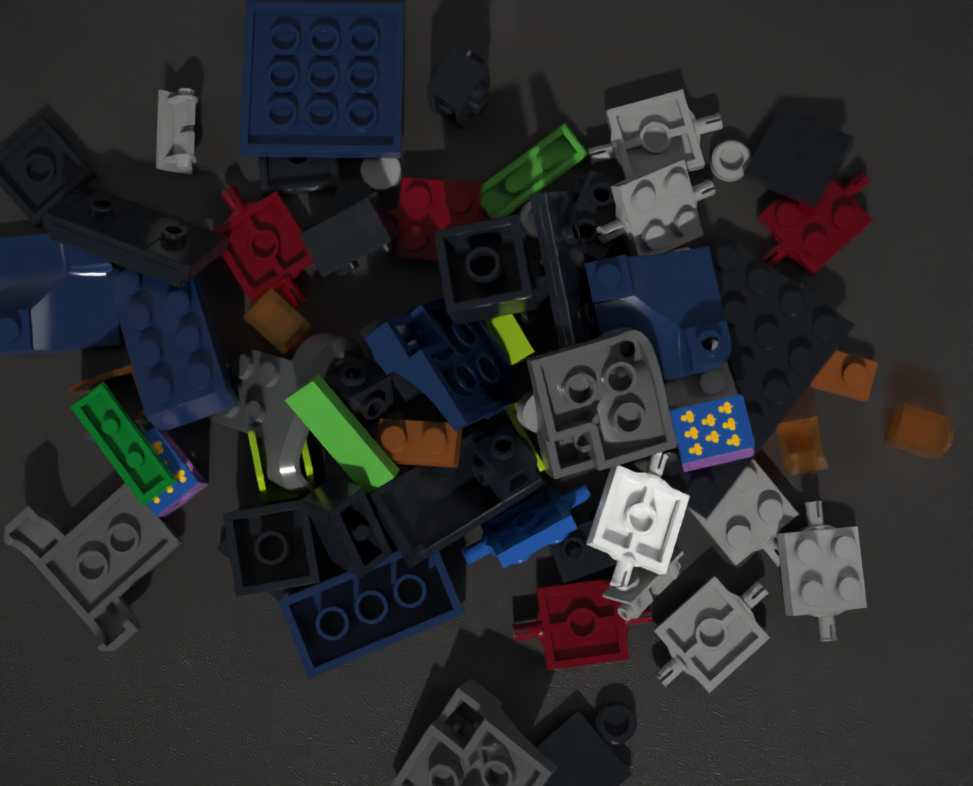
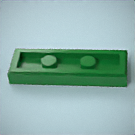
[70,381,179,506]

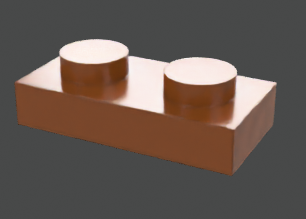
[809,351,878,402]
[375,418,462,468]

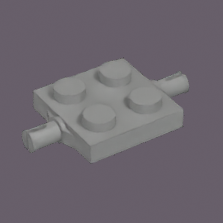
[588,89,723,180]
[596,159,715,256]
[687,460,799,567]
[777,501,867,641]
[653,576,770,693]

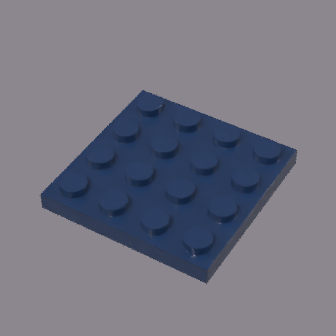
[239,1,405,158]

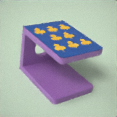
[670,394,755,472]
[145,428,208,517]

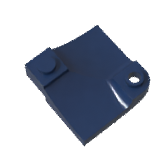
[0,233,124,357]
[585,246,732,383]
[364,298,514,432]

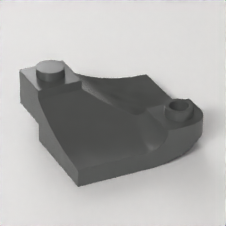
[526,327,677,479]
[391,678,557,786]

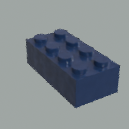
[106,267,238,433]
[278,550,465,679]

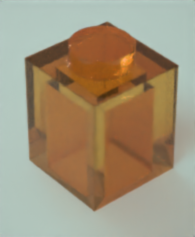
[243,288,311,354]
[884,404,954,459]
[776,416,829,476]

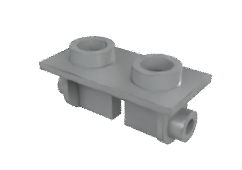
[156,88,198,175]
[602,549,684,621]

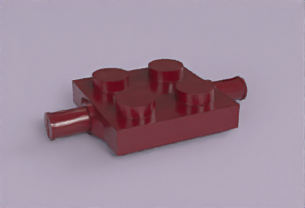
[757,170,873,276]
[386,177,496,261]
[213,185,315,308]
[512,577,653,670]

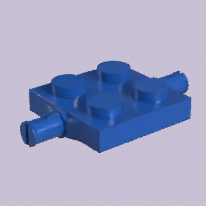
[461,483,592,568]

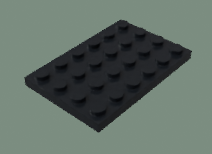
[628,233,855,521]

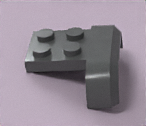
[212,333,363,497]
[4,483,183,651]

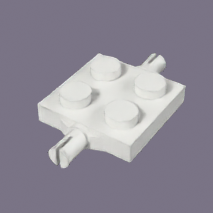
[586,452,690,590]

